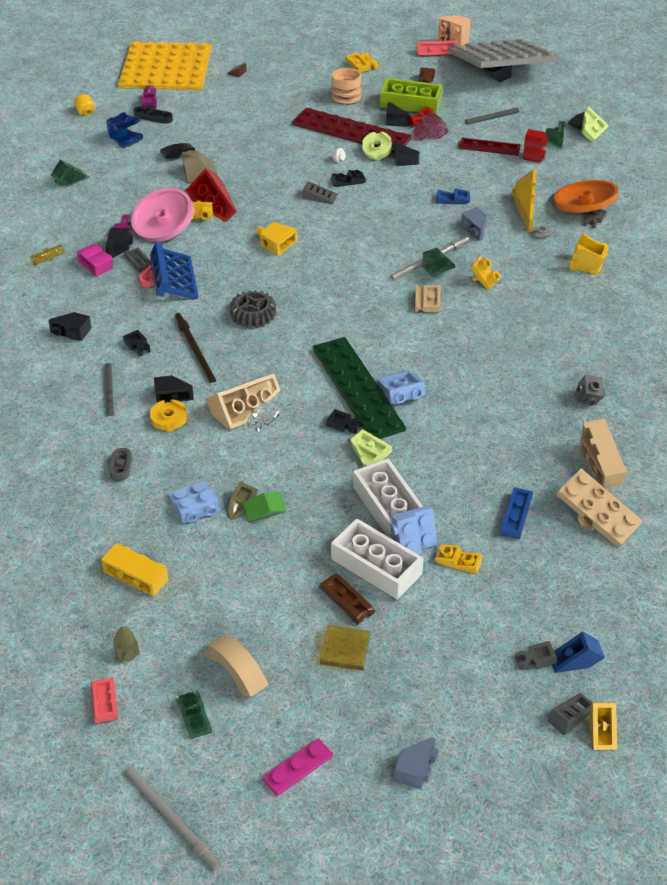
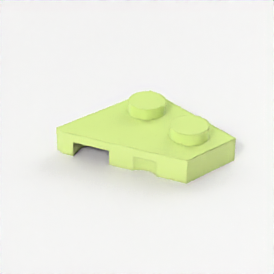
[350,429,392,467]

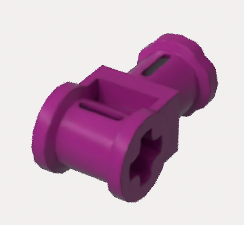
[141,85,157,108]

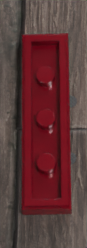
[459,137,521,156]

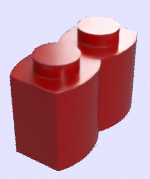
[523,129,548,163]

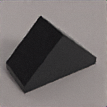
[386,102,409,127]
[393,142,420,166]

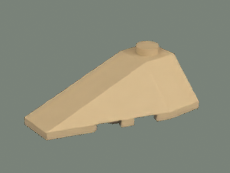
[206,373,280,430]

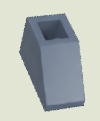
[460,207,487,241]
[394,737,438,789]

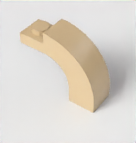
[203,634,269,697]

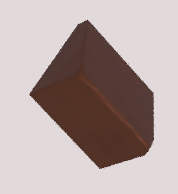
[228,63,247,77]

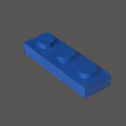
[500,487,533,540]

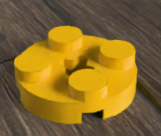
[150,400,188,432]

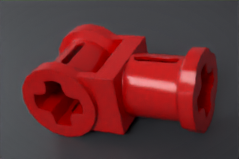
[409,107,439,128]

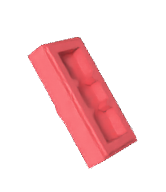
[91,678,118,723]

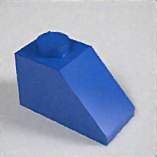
[552,631,605,673]

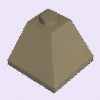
[182,150,216,183]

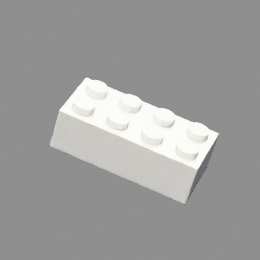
[353,458,423,539]
[331,519,423,600]

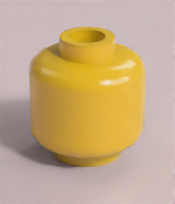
[74,94,95,116]

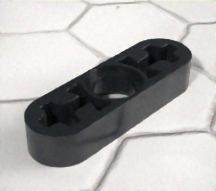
[133,106,173,124]

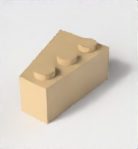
[579,418,628,488]

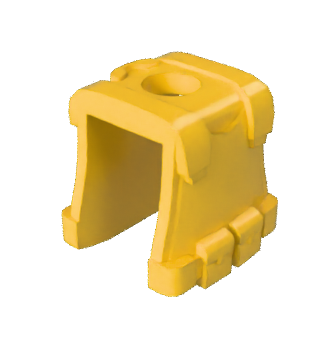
[569,233,609,275]

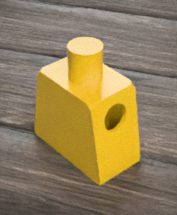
[256,222,297,256]

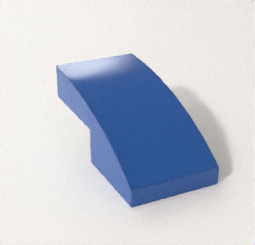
[436,188,470,204]

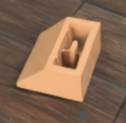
[438,15,471,46]

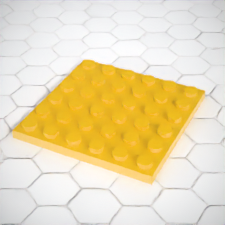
[118,41,212,90]

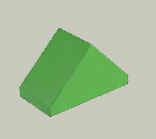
[242,492,287,522]

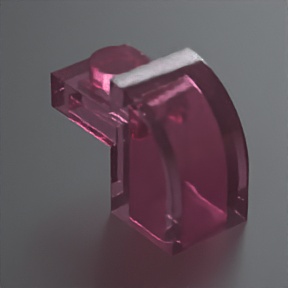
[412,114,449,141]

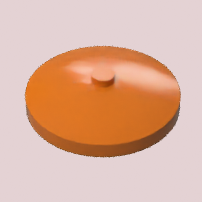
[554,180,619,213]

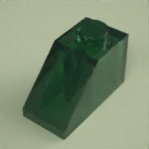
[51,159,90,186]

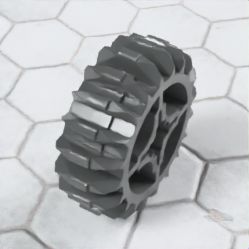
[230,290,276,328]

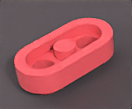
[139,264,155,287]

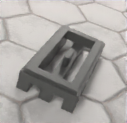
[124,247,151,273]

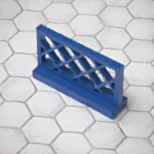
[150,241,199,300]

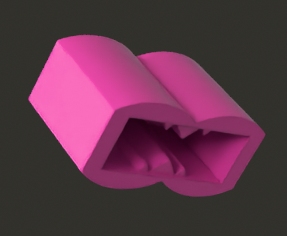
[77,244,113,276]

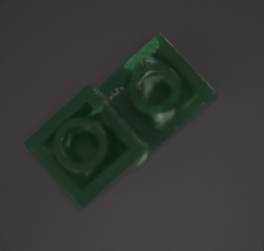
[176,690,212,739]

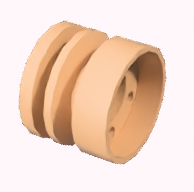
[331,68,361,104]

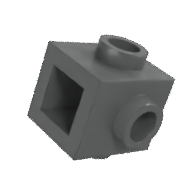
[576,374,605,406]

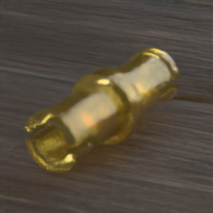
[30,244,64,265]

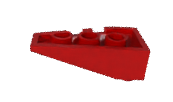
[185,168,237,222]

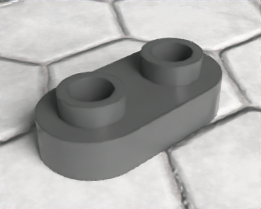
[109,448,132,481]

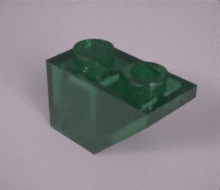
[422,248,455,277]

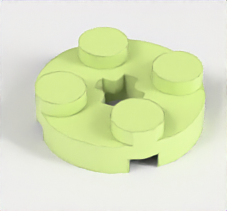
[362,132,393,161]

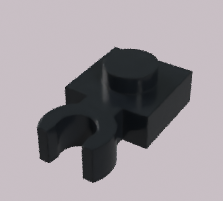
[123,330,151,356]
[326,409,362,434]

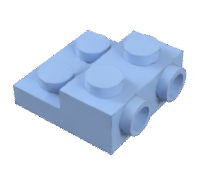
[377,370,426,405]
[168,481,220,524]
[390,505,438,554]

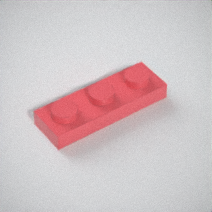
[417,40,458,56]

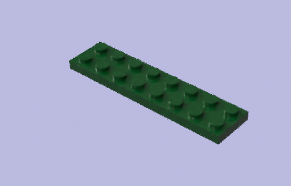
[313,337,406,439]

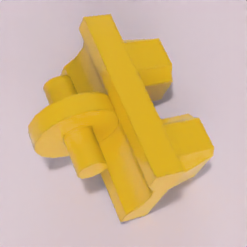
[191,201,213,220]
[470,256,501,290]

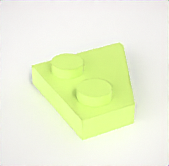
[581,107,609,142]

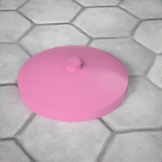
[131,188,194,242]

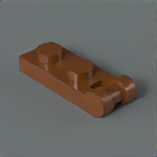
[320,573,375,625]

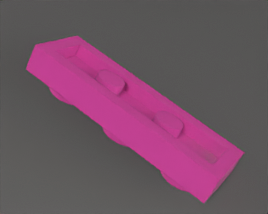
[263,738,333,797]

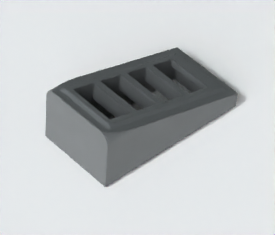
[303,182,338,204]
[547,693,592,736]

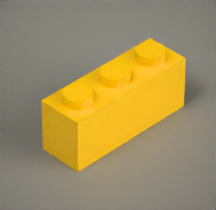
[101,543,169,597]

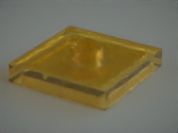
[320,625,371,671]

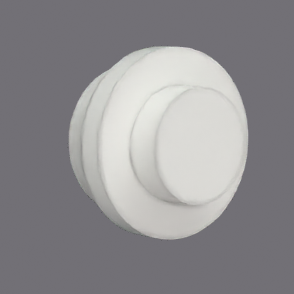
[332,148,346,163]

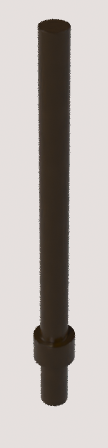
[175,313,216,383]

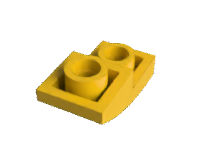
[435,544,482,574]

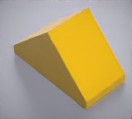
[588,702,617,750]

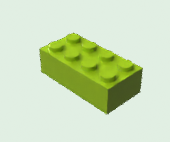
[380,78,443,114]

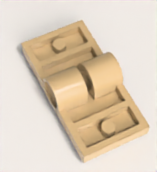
[556,468,643,547]

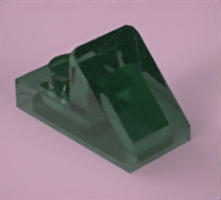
[546,121,565,149]

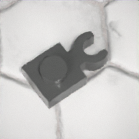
[584,209,607,228]
[515,641,557,670]

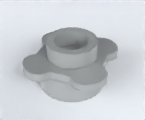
[533,226,551,239]

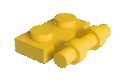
[345,52,379,72]

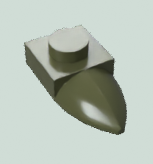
[228,481,258,520]
[114,626,140,663]

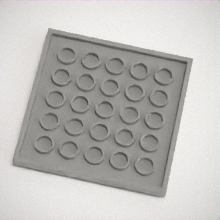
[448,38,559,68]

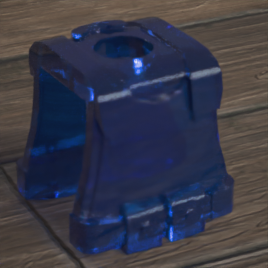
[106,112,143,148]

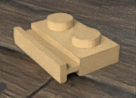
[415,285,441,312]

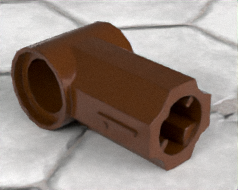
[419,67,435,83]

